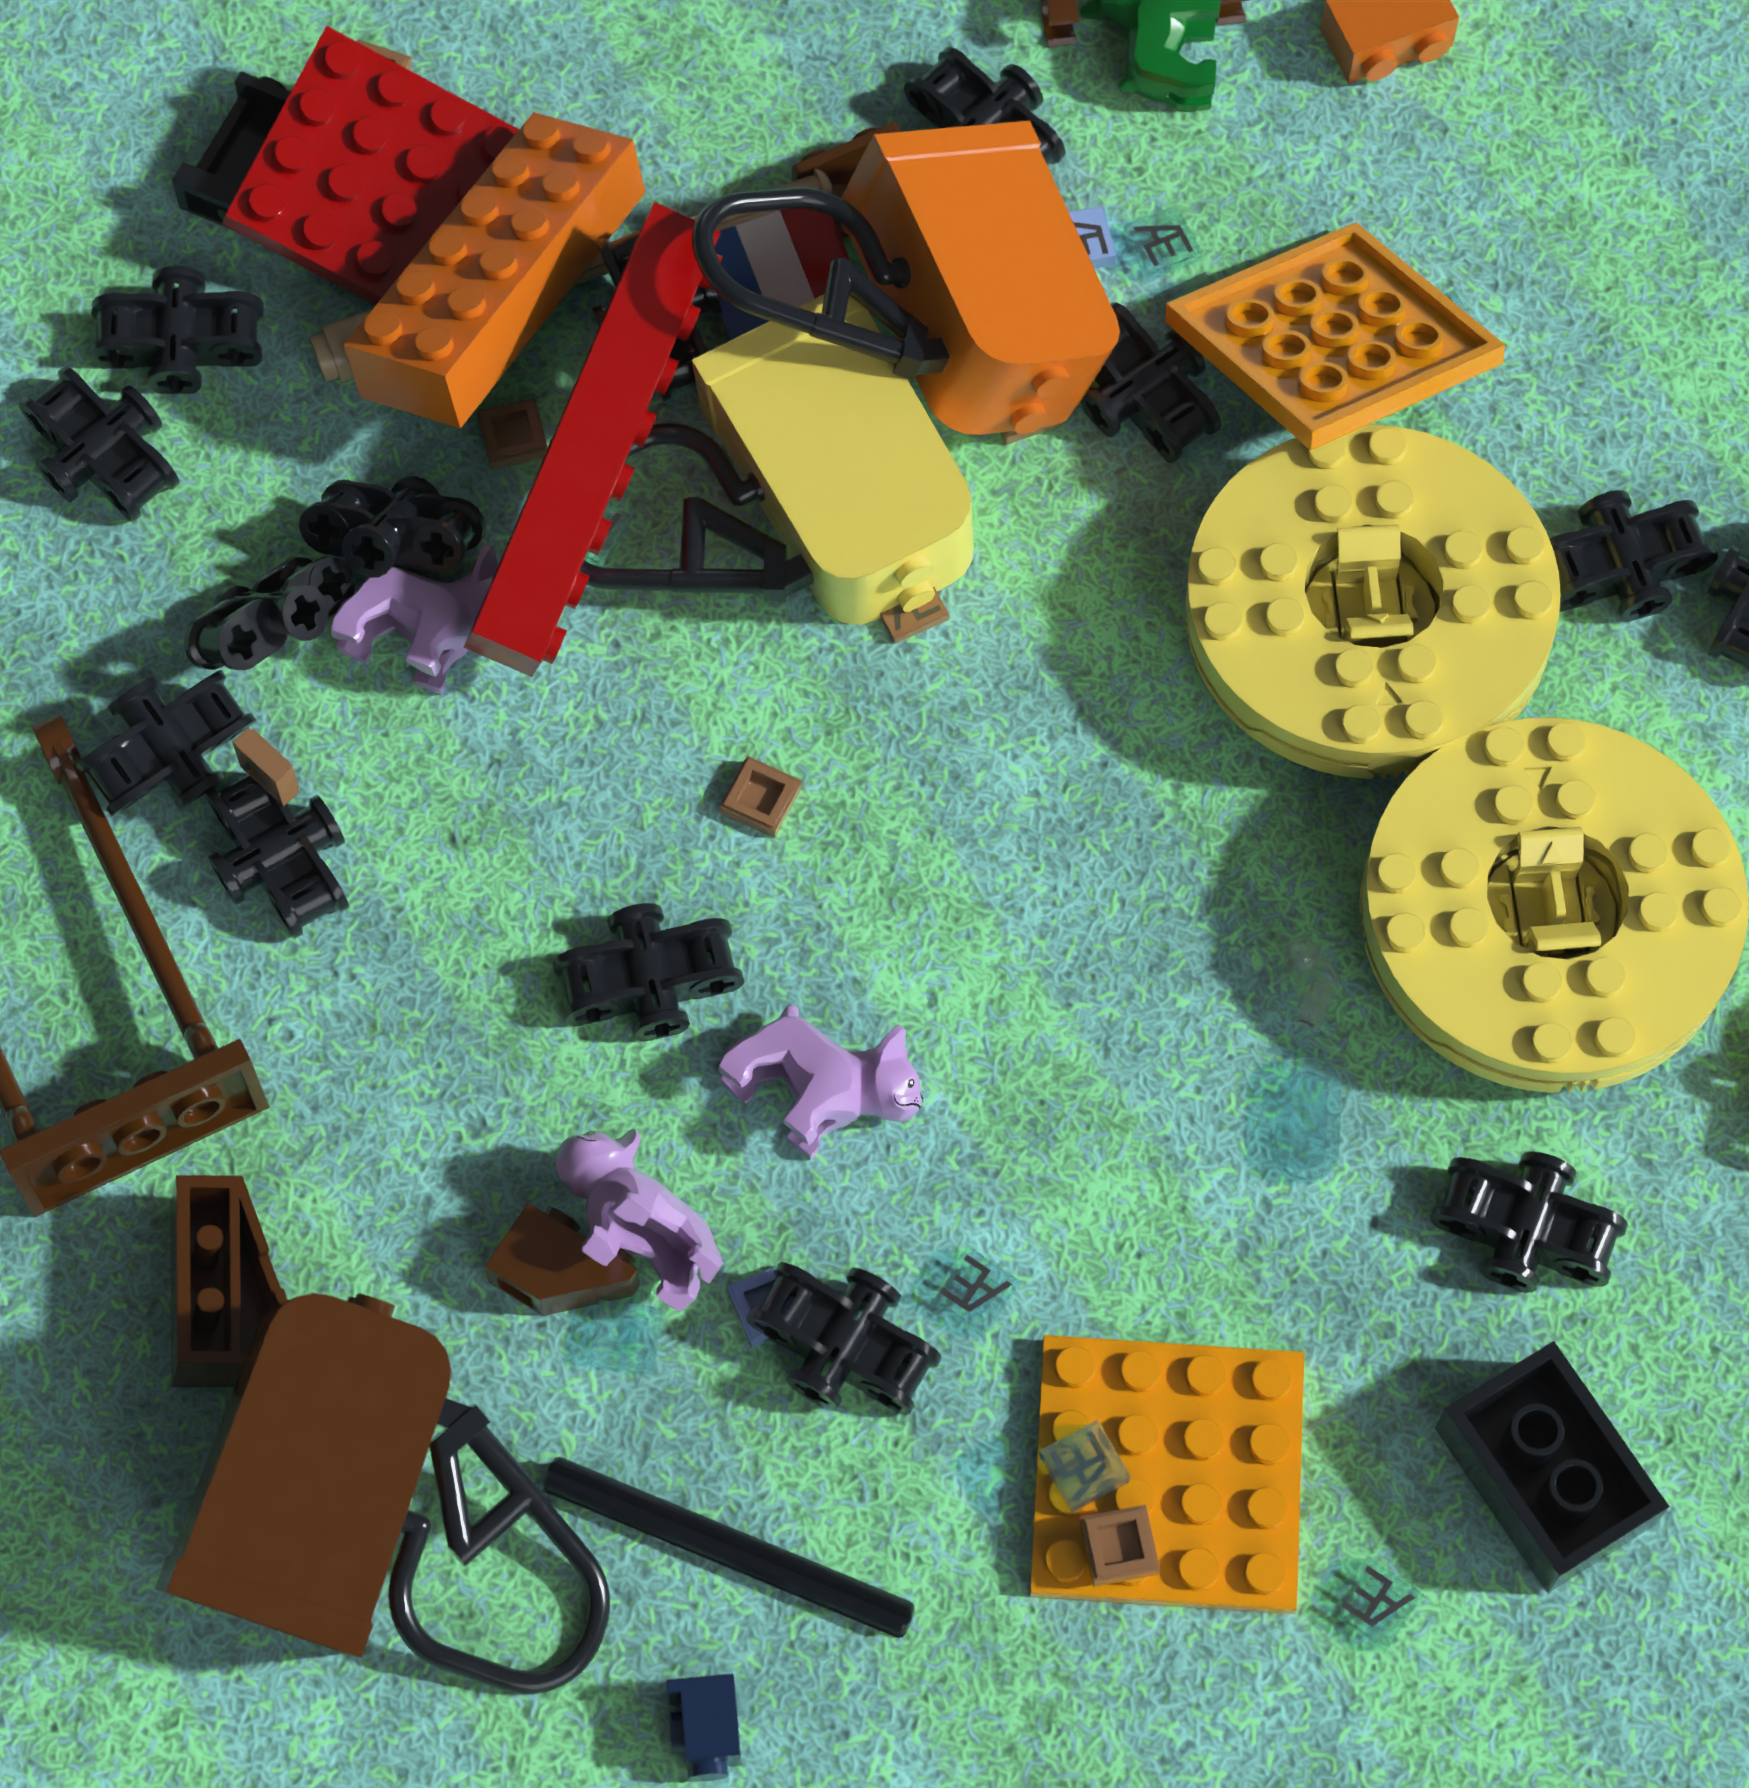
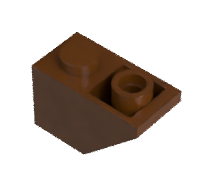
[485,1203,640,1316]

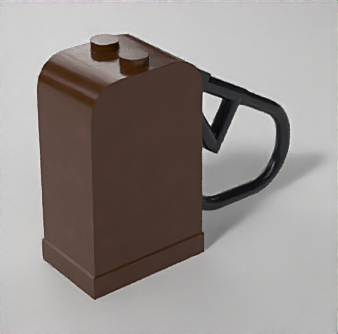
[155,1293,610,1694]

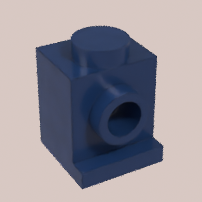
[666,1673,742,1782]

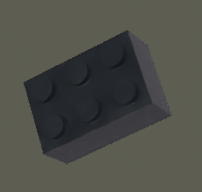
[1435,1341,1670,1594]

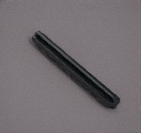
[543,1457,915,1638]

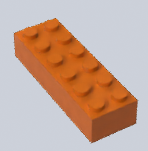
[343,112,646,429]

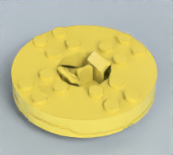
[1185,424,1561,779]
[1359,717,1749,1093]

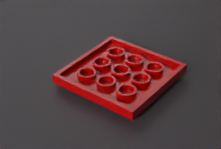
[222,25,519,305]

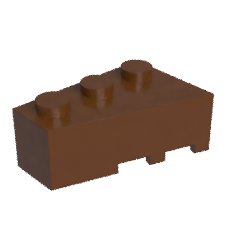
[170,1175,288,1387]

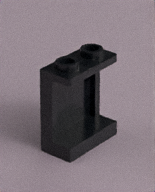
[172,71,291,232]

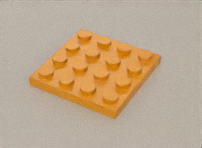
[1165,222,1505,450]
[1030,1335,1304,1614]

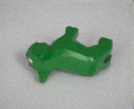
[1080,0,1220,112]

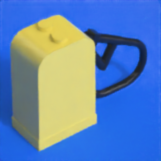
[580,294,974,625]

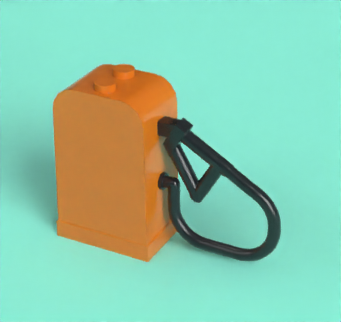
[692,121,1120,435]

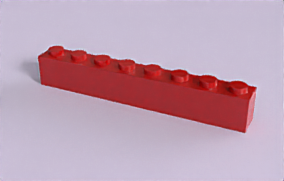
[463,202,723,677]

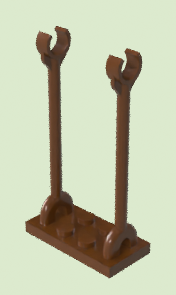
[0,713,270,1218]

